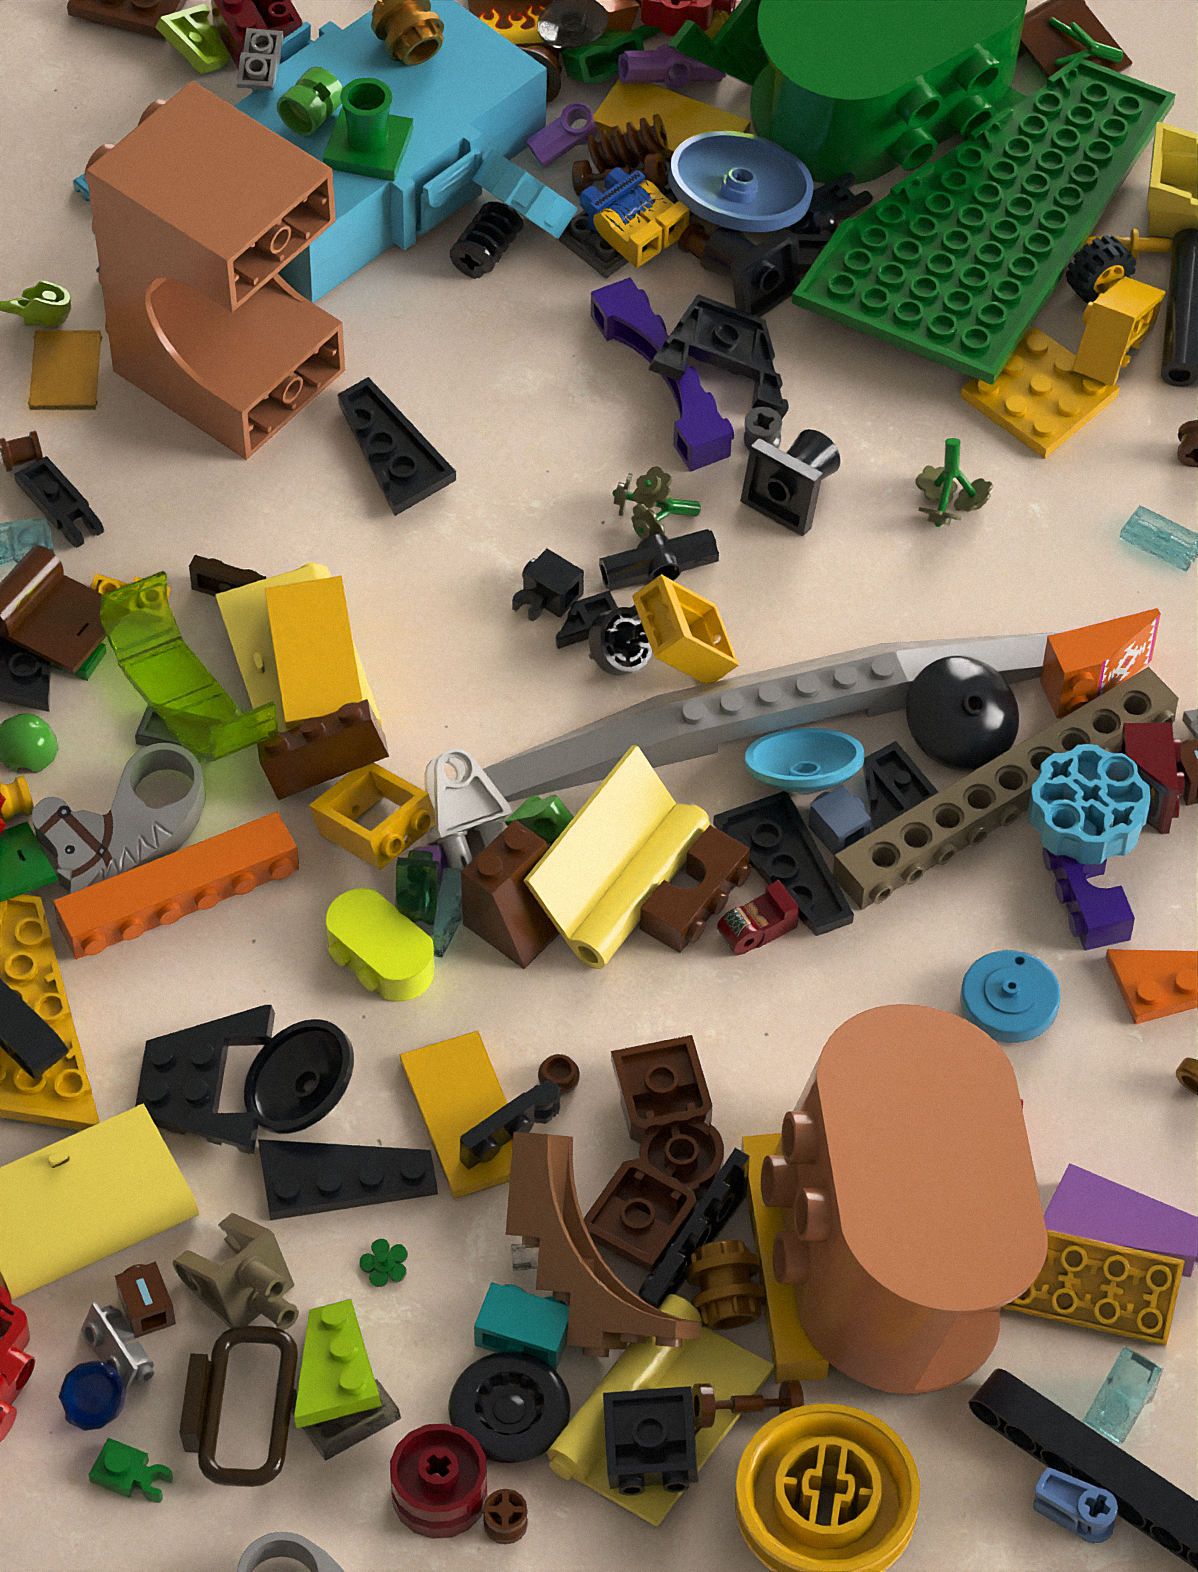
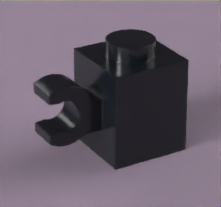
[512,548,584,621]

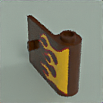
[468,0,566,60]

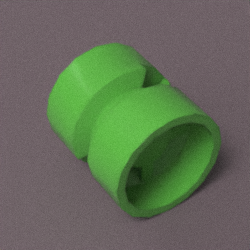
[277,66,343,136]

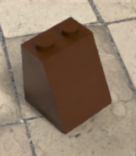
[461,820,560,969]

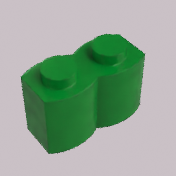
[561,29,644,83]

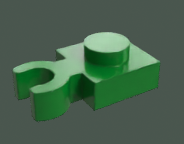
[88,1438,173,1503]

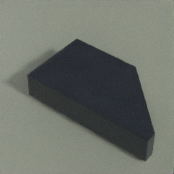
[556,591,618,649]

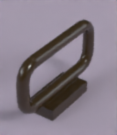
[179,1325,298,1487]

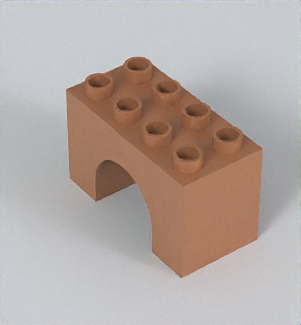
[85,81,345,460]

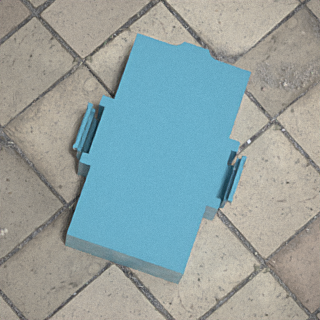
[234,0,547,303]

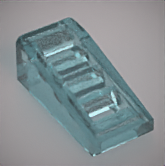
[432,867,463,958]

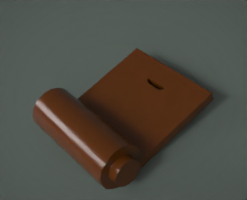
[1017,0,1133,79]
[0,545,128,674]

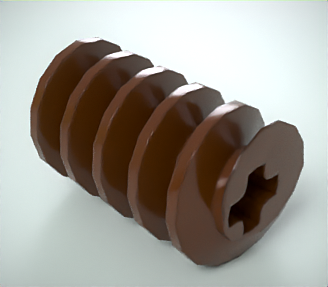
[588,114,668,173]

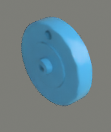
[960,950,1060,1043]

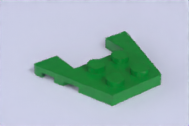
[668,0,769,87]

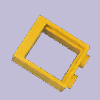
[632,574,739,684]
[309,763,435,870]

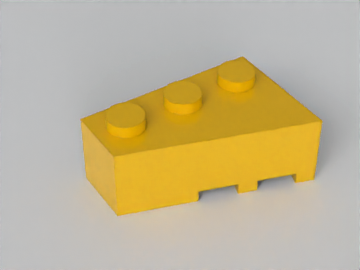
[1072,276,1166,386]

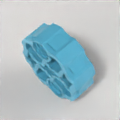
[471,149,578,239]
[1028,744,1150,865]

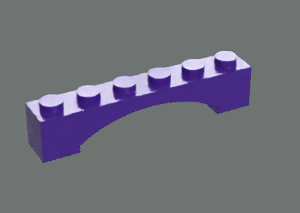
[591,277,735,472]

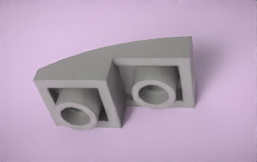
[236,28,284,90]

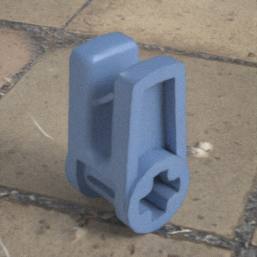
[1033,1468,1118,1543]

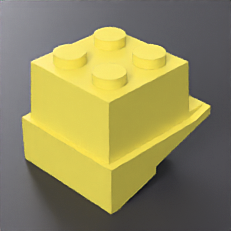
[1146,122,1198,238]

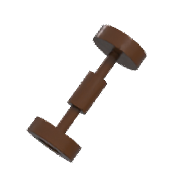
[572,153,666,197]
[692,1380,804,1428]

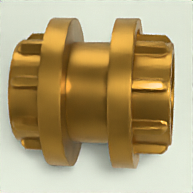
[371,0,444,65]
[685,1240,767,1330]

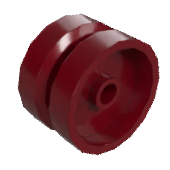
[390,1423,488,1539]

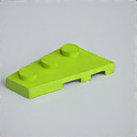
[294,1299,381,1429]

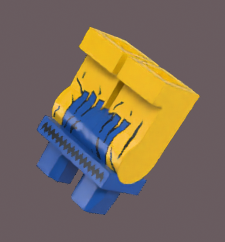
[580,167,690,269]

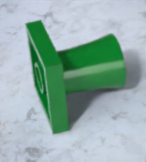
[322,78,413,181]

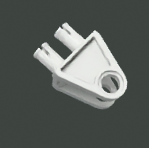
[424,748,512,877]

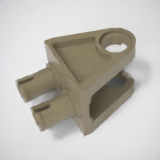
[173,1213,299,1330]

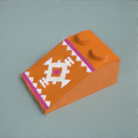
[1040,608,1161,719]

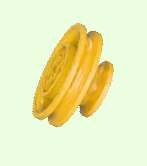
[735,1403,920,1572]

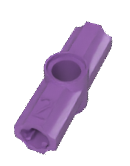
[617,43,726,89]

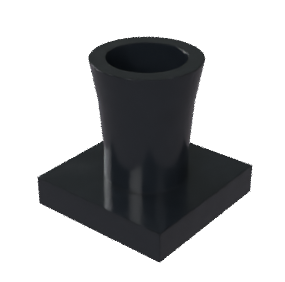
[702,227,800,317]
[740,429,841,536]

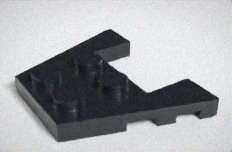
[648,294,789,419]
[135,1005,275,1154]

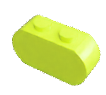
[326,888,435,1001]

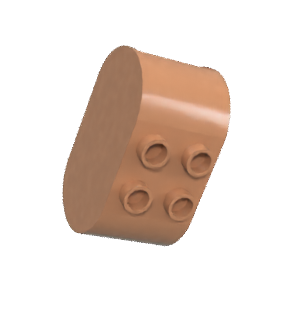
[761,1004,1048,1394]

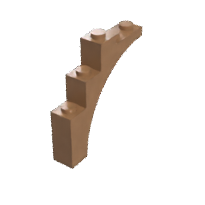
[505,1132,701,1357]

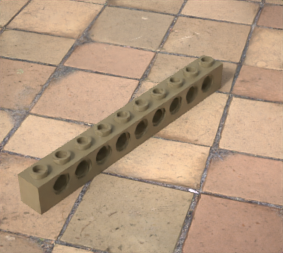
[833,667,1179,910]

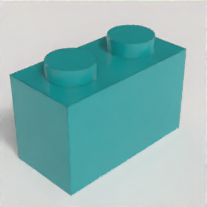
[474,1282,569,1370]

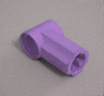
[525,102,597,168]

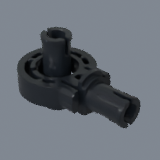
[589,605,653,675]

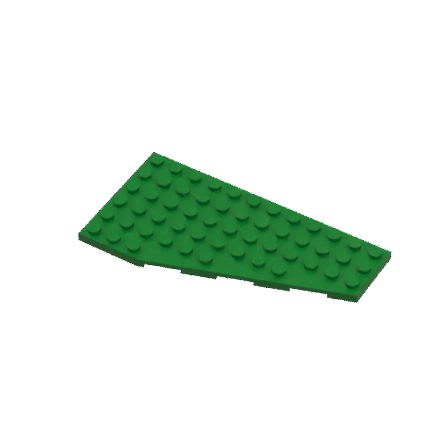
[792,57,1176,385]

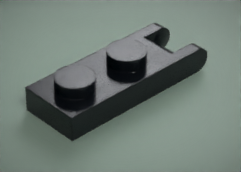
[786,173,873,234]

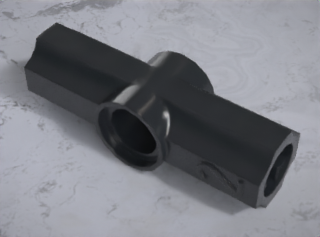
[599,529,719,591]

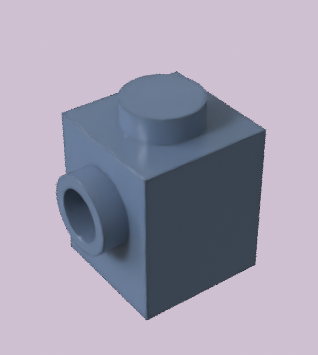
[808,785,871,855]

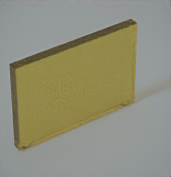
[28,330,103,410]

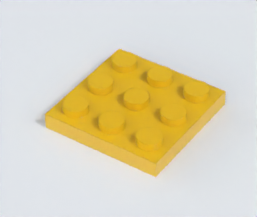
[961,327,1120,459]

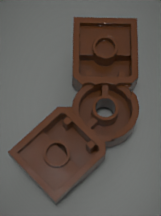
[584,1035,724,1273]

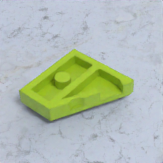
[155,4,230,74]

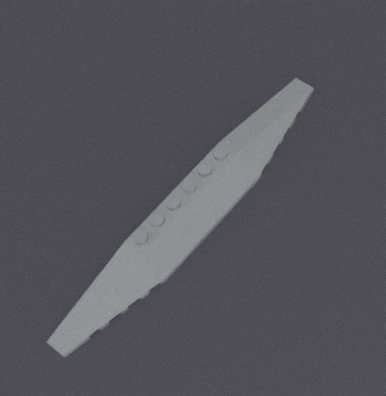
[482,631,1066,802]

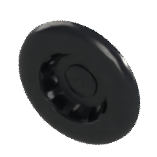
[448,1351,571,1463]

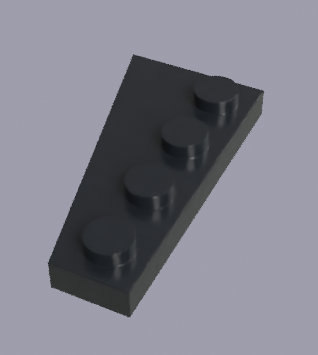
[338,377,456,516]

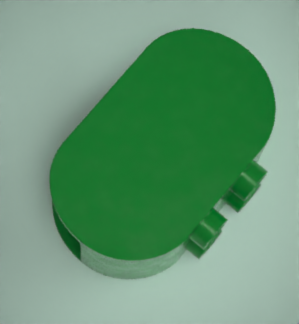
[750,0,1027,184]

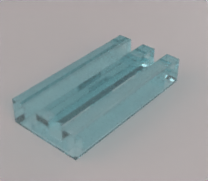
[1120,505,1198,572]

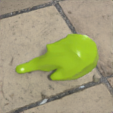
[0,280,71,327]

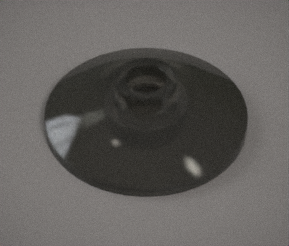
[537,0,608,49]

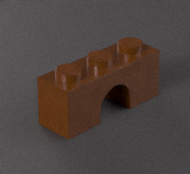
[640,825,751,953]

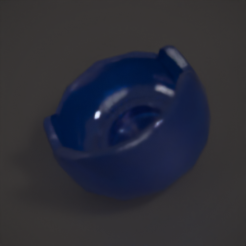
[58,1360,126,1431]

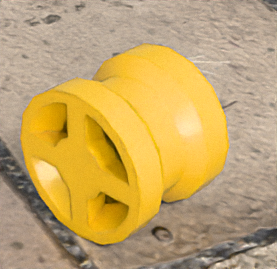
[0,775,34,822]

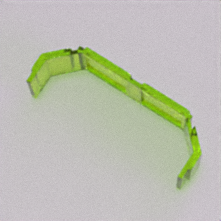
[100,571,278,763]

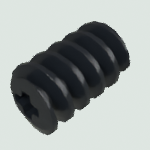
[450,202,524,279]

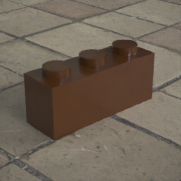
[257,699,389,800]

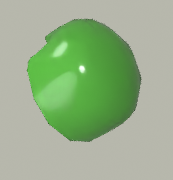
[0,713,59,773]

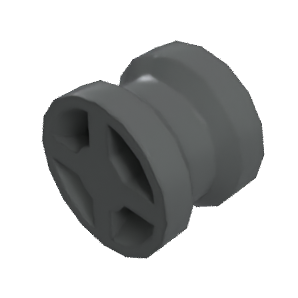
[744,407,782,451]

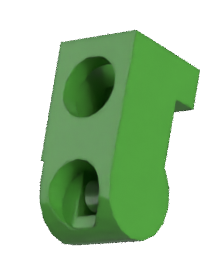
[505,794,574,844]

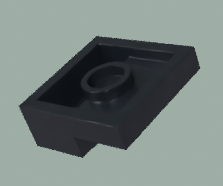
[603,1386,698,1496]

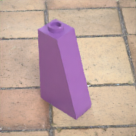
[1043,1163,1198,1277]

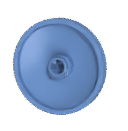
[668,131,814,232]

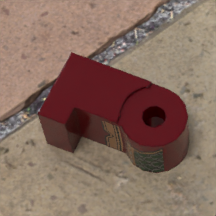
[717,880,799,955]

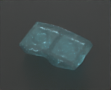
[0,518,54,565]

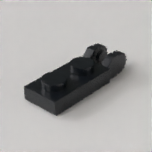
[14,456,104,548]
[460,1080,561,1170]

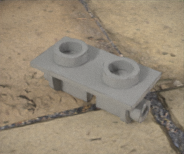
[81,1302,154,1396]

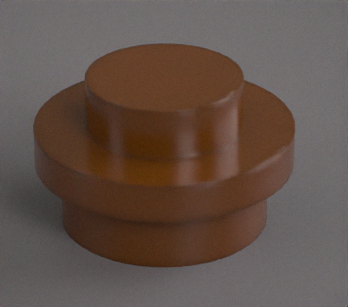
[538,1054,580,1095]

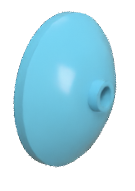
[744,728,864,795]

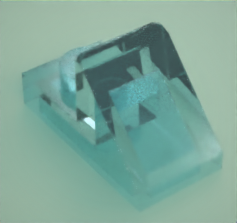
[1083,1345,1164,1444]

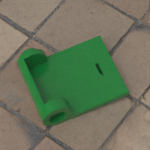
[0,822,58,902]

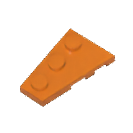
[1105,949,1198,1025]

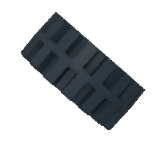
[1065,235,1136,303]

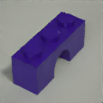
[1042,827,1135,951]

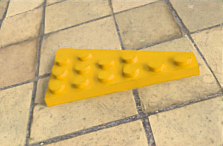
[0,894,100,1131]

